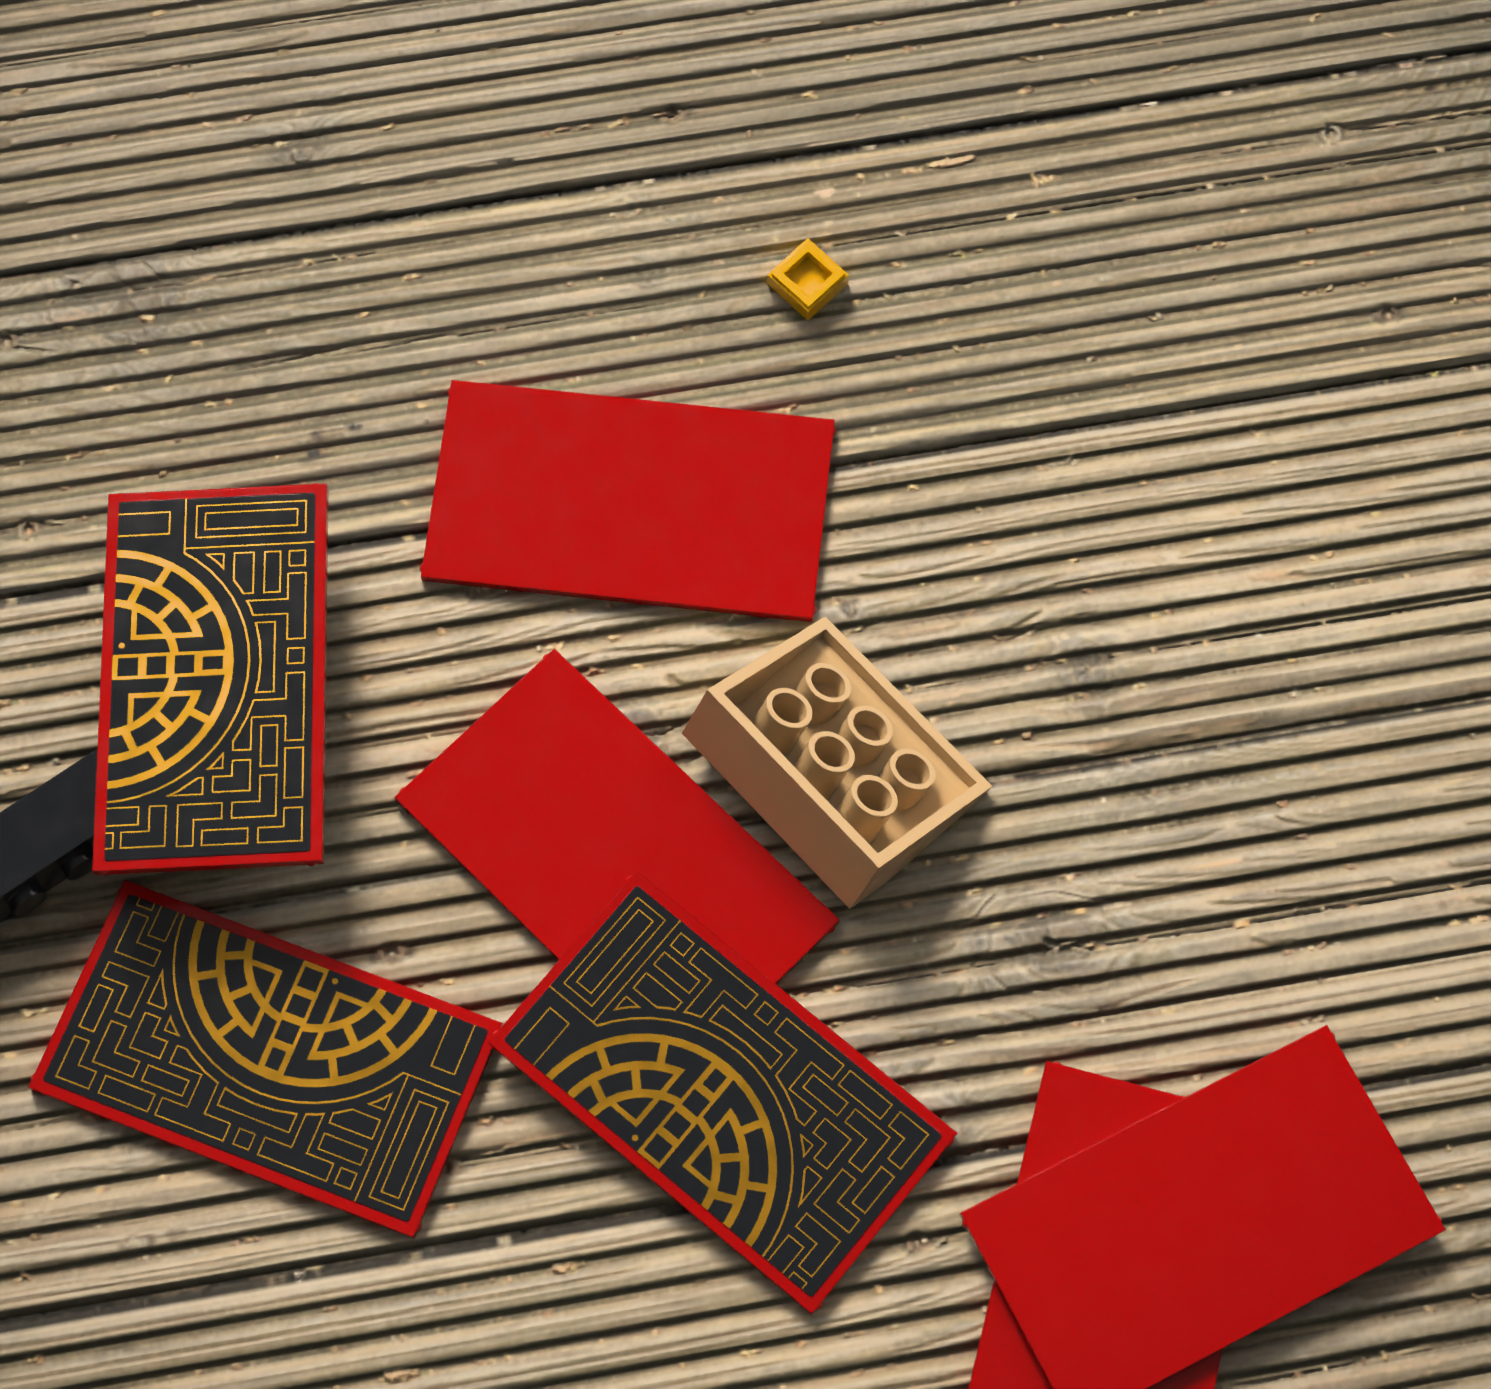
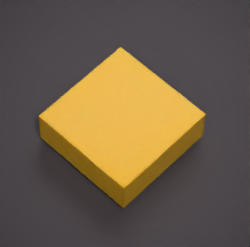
[767,238,849,321]

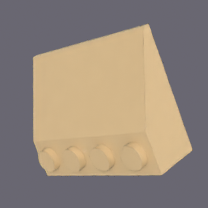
[682,617,992,909]

